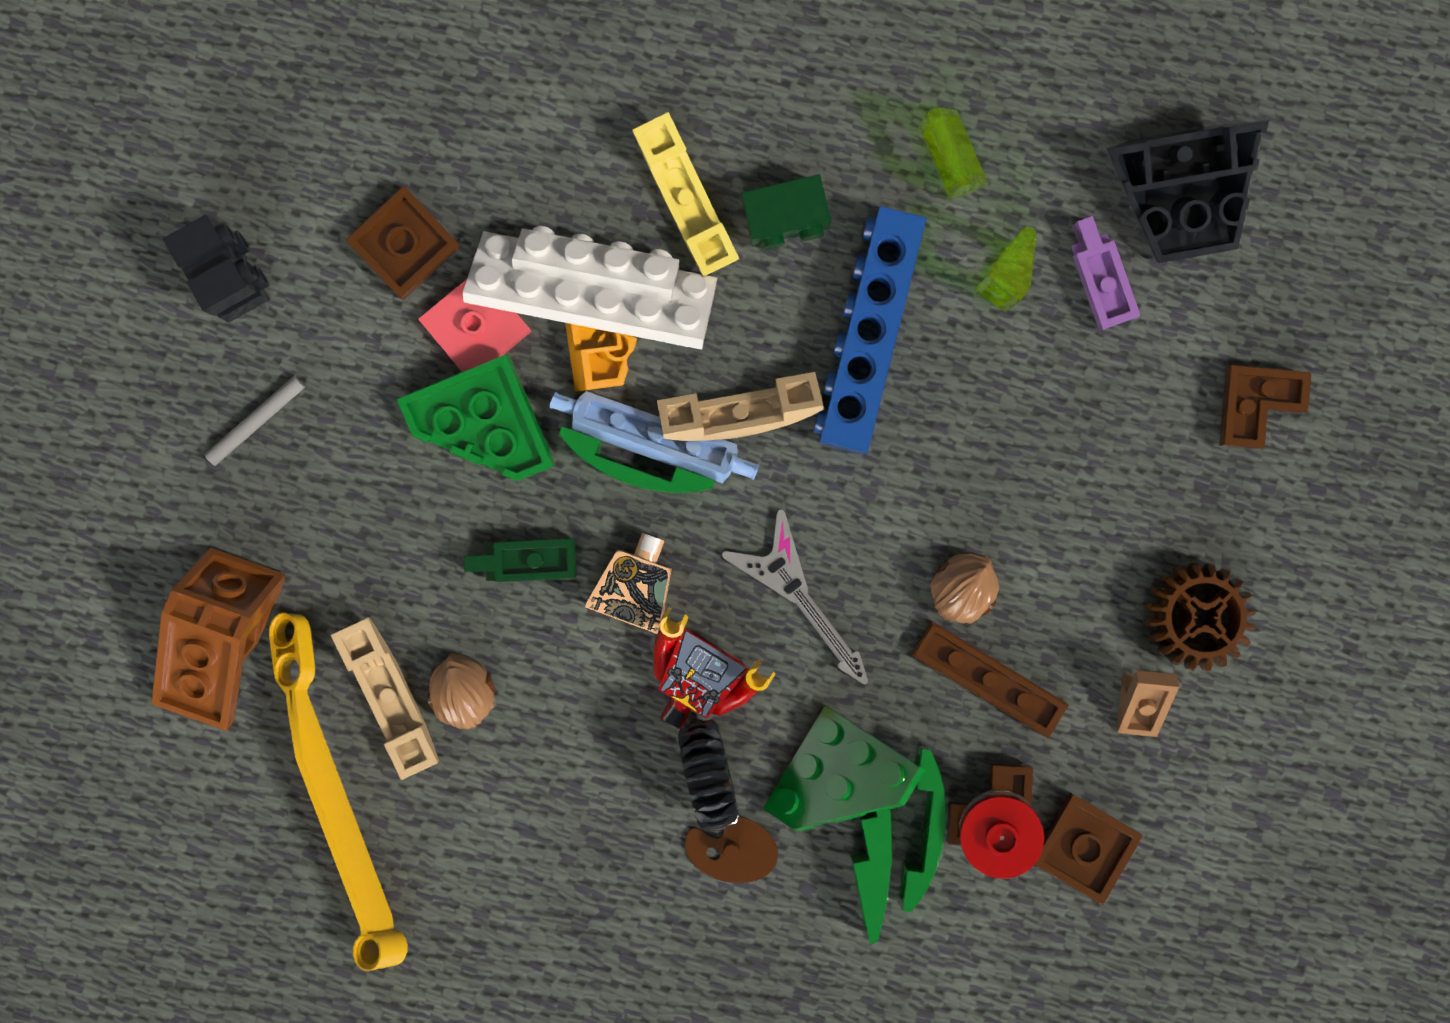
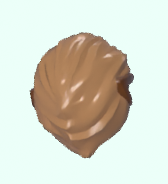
[930,554,999,624]
[427,653,496,730]

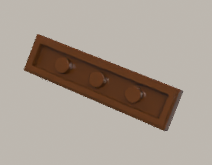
[910,621,1069,739]

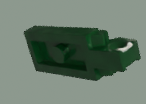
[464,538,577,583]

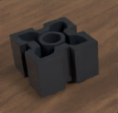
[163,214,271,322]

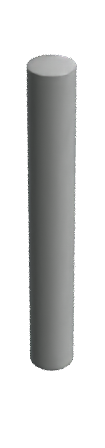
[204,375,305,466]

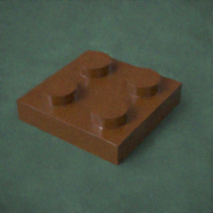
[346,186,461,301]
[1035,792,1144,905]

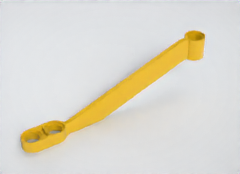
[269,613,408,971]

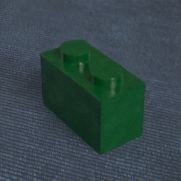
[741,174,831,250]

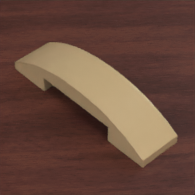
[657,372,823,441]
[331,617,439,780]

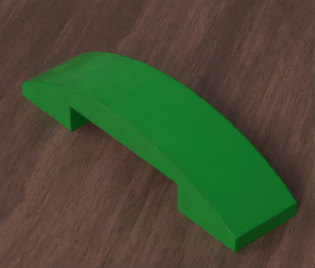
[559,426,715,494]
[898,744,946,912]

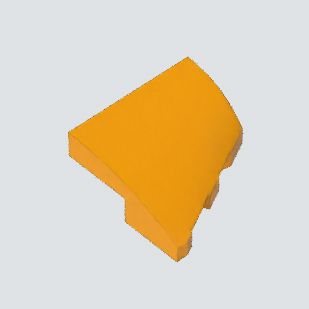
[565,323,637,392]

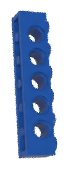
[813,206,927,455]

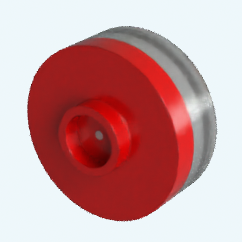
[959,790,1044,879]

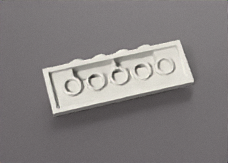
[463,226,717,350]

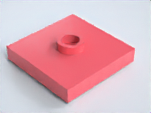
[418,279,532,372]

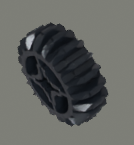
[678,719,739,831]

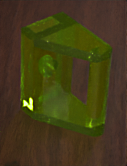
[919,107,988,201]
[974,226,1036,313]

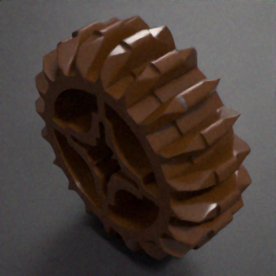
[1144,562,1257,671]

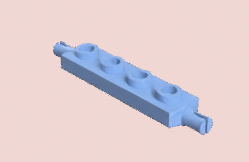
[550,391,759,484]

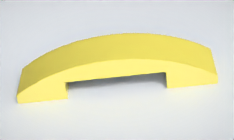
[632,112,739,277]

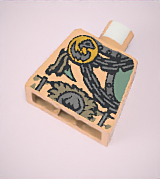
[585,533,672,634]

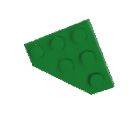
[396,354,556,481]
[763,705,925,832]

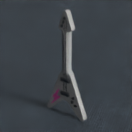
[722,510,868,684]

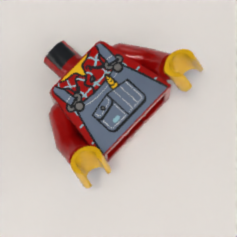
[653,608,775,729]

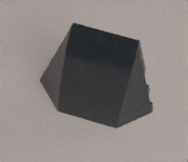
[1106,120,1269,263]

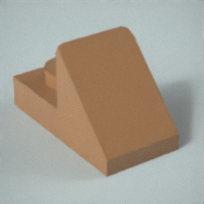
[1117,670,1179,737]

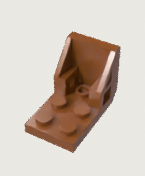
[152,548,285,731]

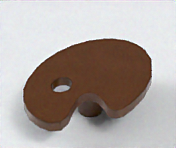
[685,816,778,883]

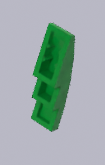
[851,808,892,944]

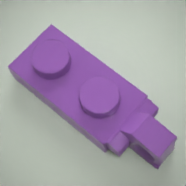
[1071,216,1140,331]

